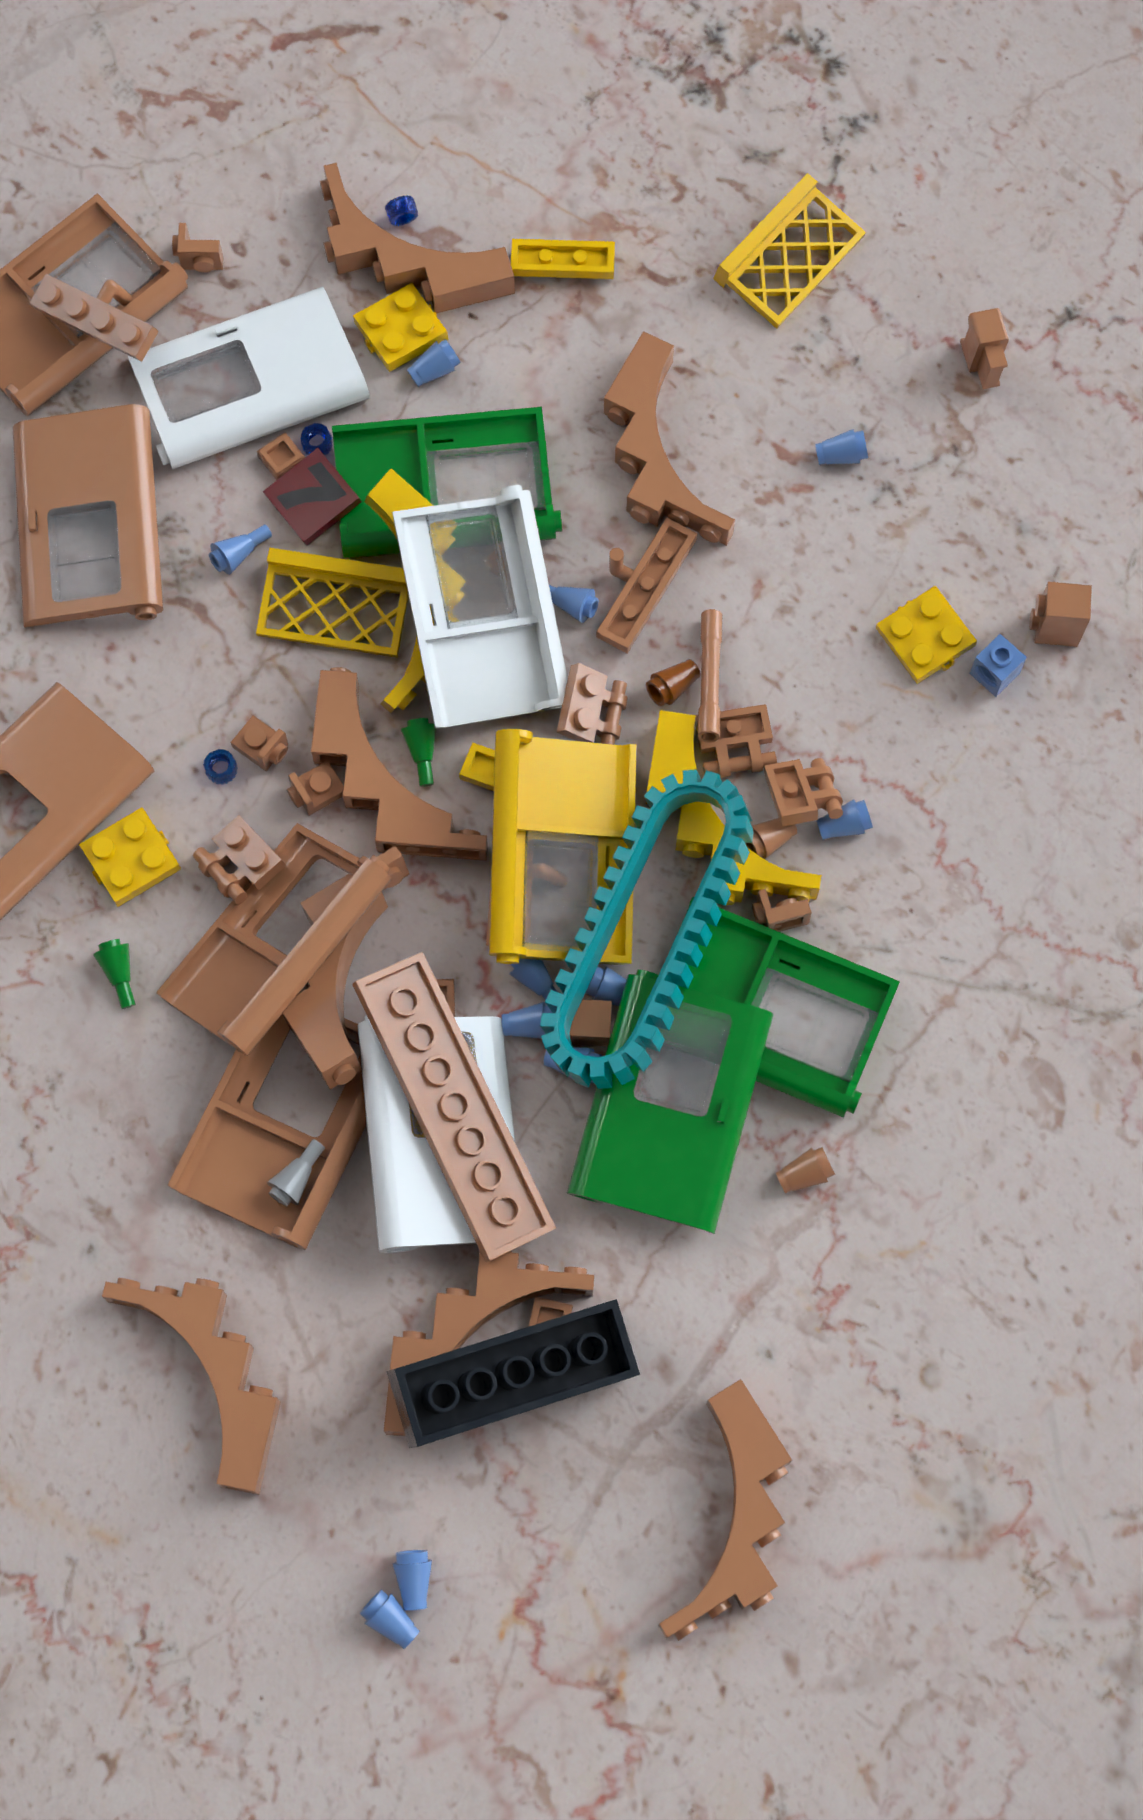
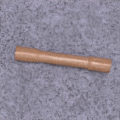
[698,609,723,743]

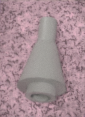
[267,1139,325,1207]

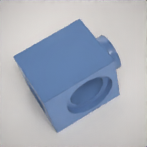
[969,634,1027,697]

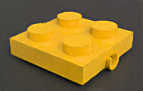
[353,283,449,372]
[876,585,977,684]
[79,807,181,907]

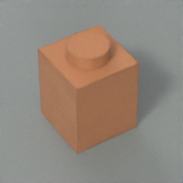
[570,999,612,1047]

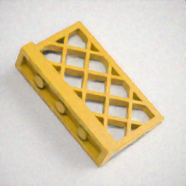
[713,173,866,329]
[256,547,409,658]

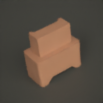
[960,308,1009,389]

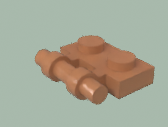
[557,663,628,745]
[695,704,777,778]
[764,758,843,827]
[193,815,286,904]

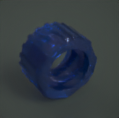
[385,195,418,226]
[300,423,333,456]
[203,749,238,785]

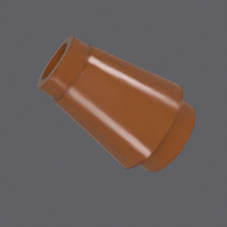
[646,659,701,706]

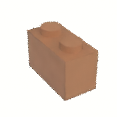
[1029,582,1092,647]

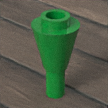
[401,718,436,787]
[93,939,136,1009]

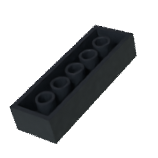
[386,1299,640,1448]

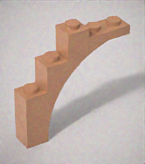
[320,162,515,313]
[604,331,735,546]
[384,1250,594,1437]
[102,1278,281,1495]
[658,1379,792,1641]

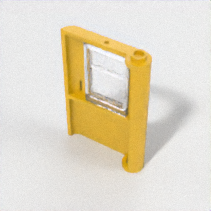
[489,729,637,965]

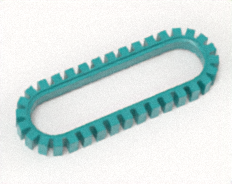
[540,769,753,1089]

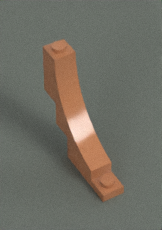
[311,667,488,861]
[282,846,409,1090]

